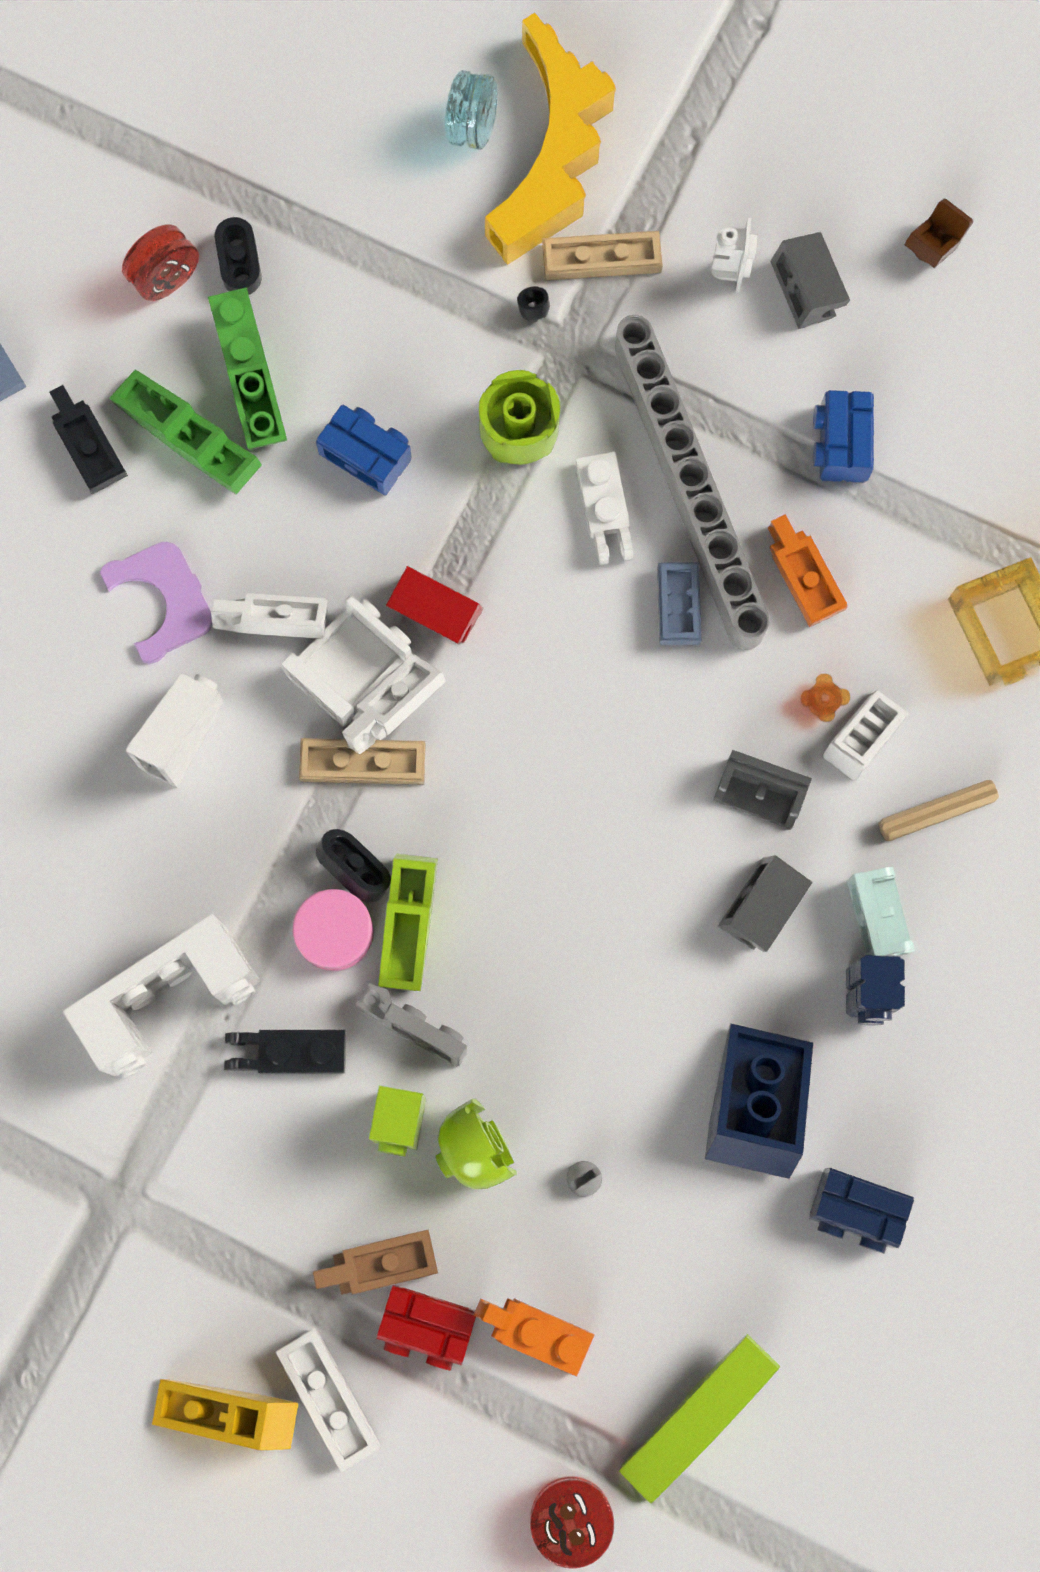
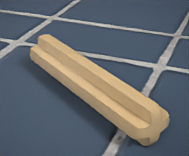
[878,780,999,841]

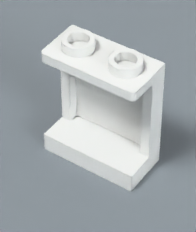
[281,595,412,729]

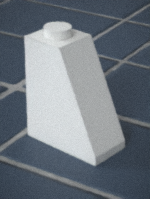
[126,673,224,788]

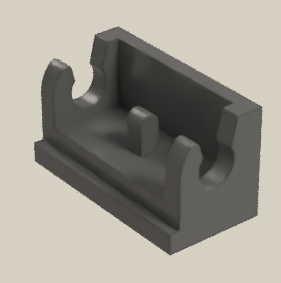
[770,232,850,329]
[713,750,812,829]
[718,855,813,952]

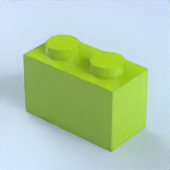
[369,1086,426,1157]

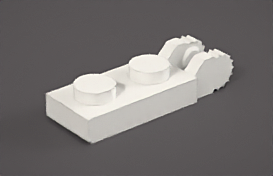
[575,452,634,565]

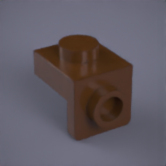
[904,198,973,269]

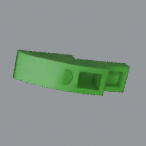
[208,287,287,451]

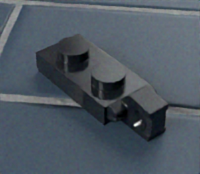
[49,385,128,494]

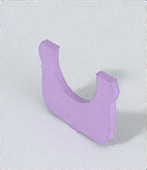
[99,542,213,663]

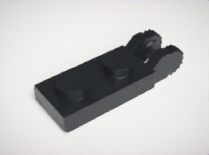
[224,1030,346,1074]

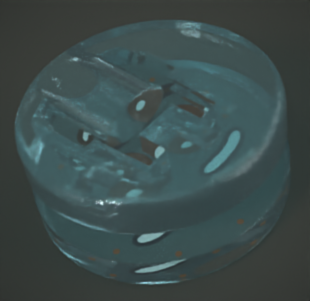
[445,70,498,150]

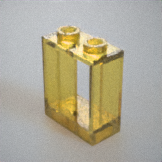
[948,557,1040,686]

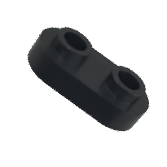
[214,217,262,294]
[316,829,391,902]

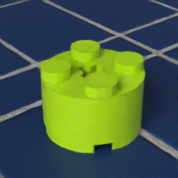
[479,370,560,465]

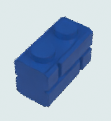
[813,390,874,483]
[316,404,412,496]

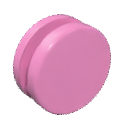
[293,889,374,971]

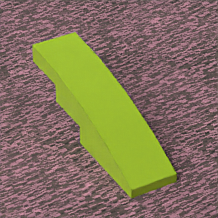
[619,1334,780,1504]

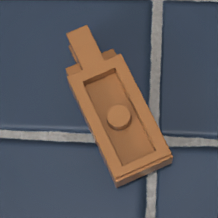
[313,1229,438,1295]

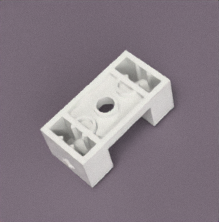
[62,913,261,1078]

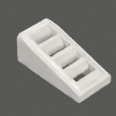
[823,689,909,780]

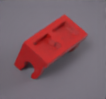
[386,566,484,645]

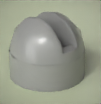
[567,1161,602,1197]

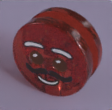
[122,224,199,301]
[530,1476,614,1569]

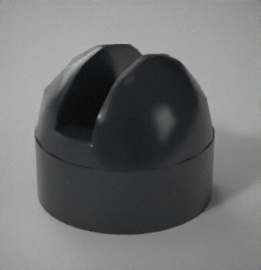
[517,286,550,322]

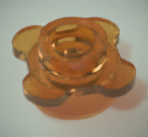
[800,674,850,722]

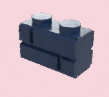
[846,955,905,1026]
[809,1168,914,1254]

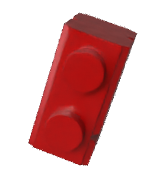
[376,1285,476,1371]

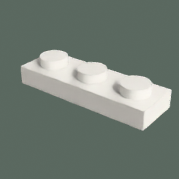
[276,1328,381,1473]

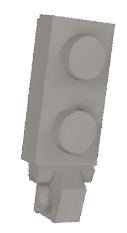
[356,983,467,1067]

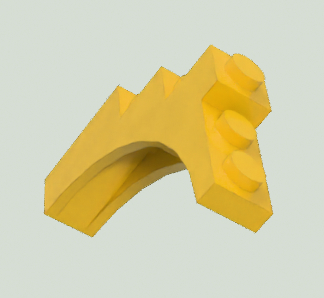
[485,12,616,265]

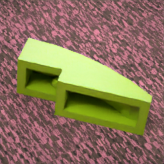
[378,853,438,991]

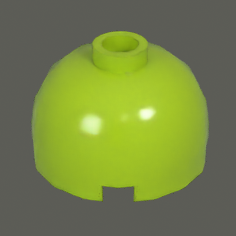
[435,1098,517,1189]

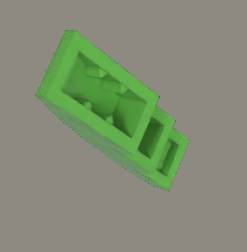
[109,369,262,495]

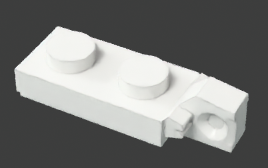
[211,593,328,639]
[342,654,446,754]

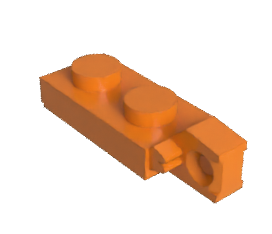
[768,514,848,627]
[473,1298,594,1376]

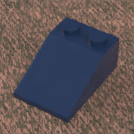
[705,1023,813,1179]

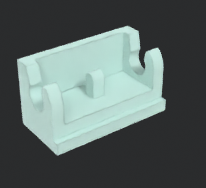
[847,867,915,956]

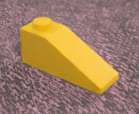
[152,1379,298,1450]

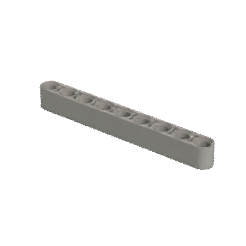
[615,315,769,650]

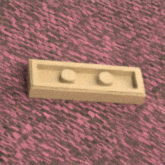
[542,231,663,281]
[299,738,426,785]

